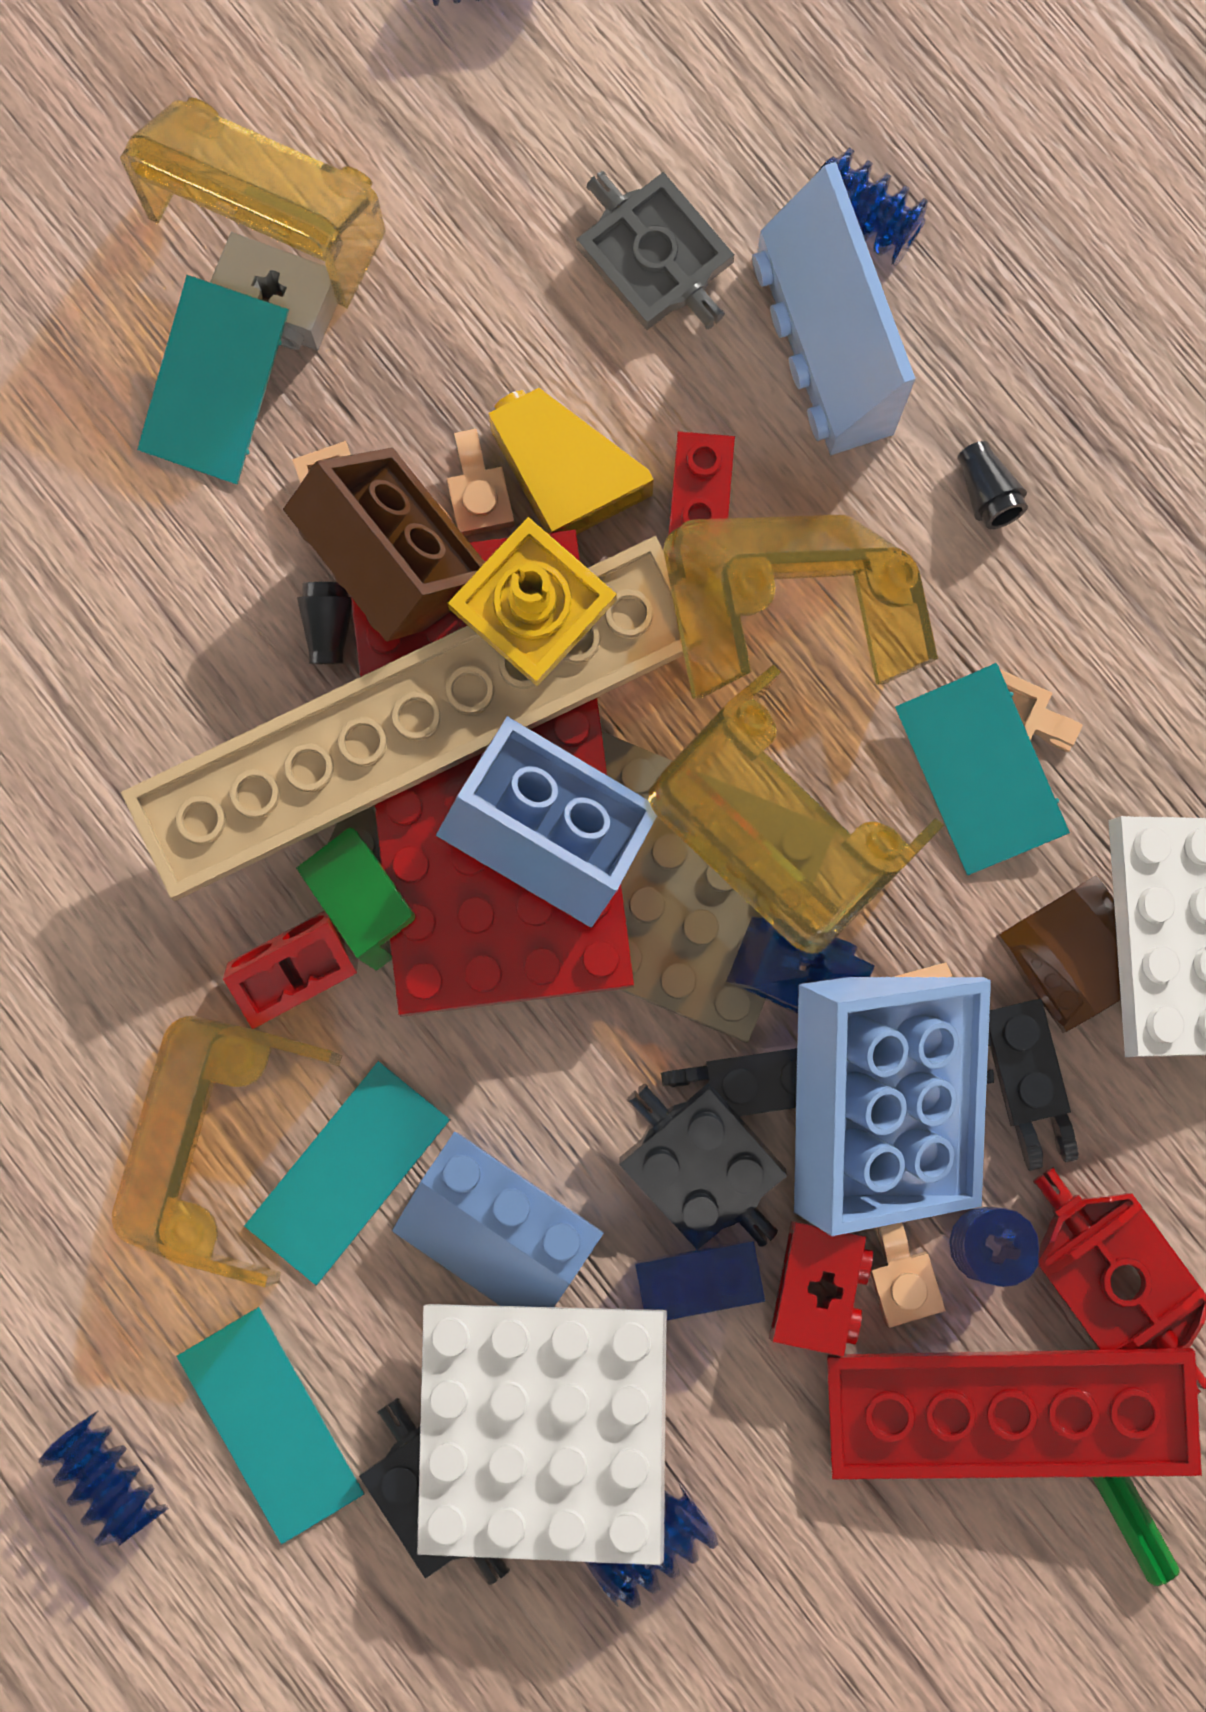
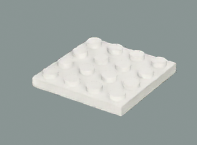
[1108,816,1206,1057]
[417,1304,667,1565]

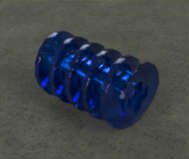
[816,147,929,266]
[949,1207,1039,1287]
[38,1410,169,1547]
[585,1481,718,1609]

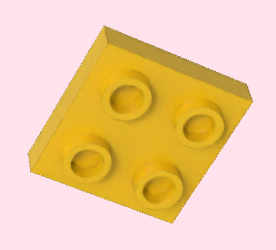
[448,517,617,686]

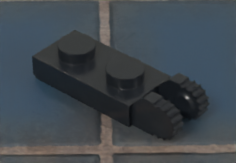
[989,998,1079,1171]
[661,1048,797,1117]

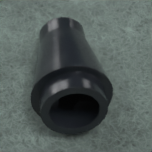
[957,441,1028,530]
[297,582,352,664]

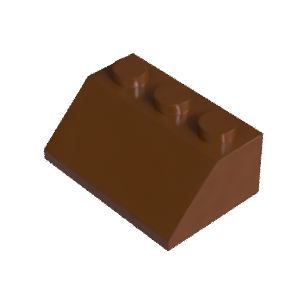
[283,447,485,642]

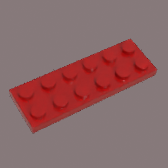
[827,1348,1202,1480]

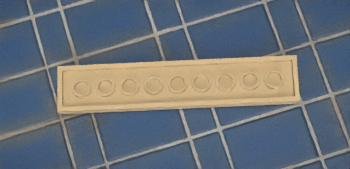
[121,536,708,901]

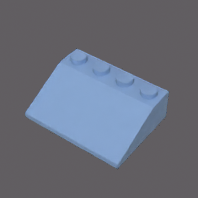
[752,162,916,456]
[794,977,991,1236]

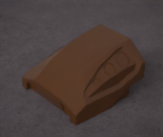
[997,875,1121,1033]

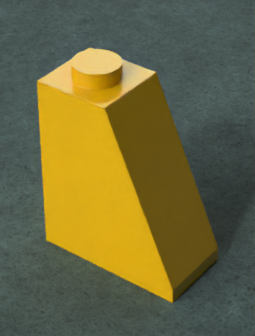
[488,388,654,535]

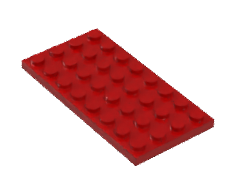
[351,529,634,1017]

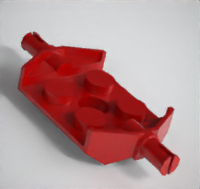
[1032,1167,1206,1394]

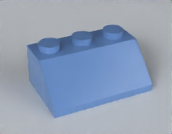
[436,716,661,928]
[392,1132,604,1307]

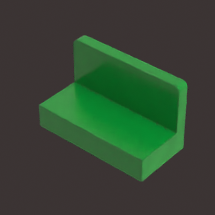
[296,828,415,971]

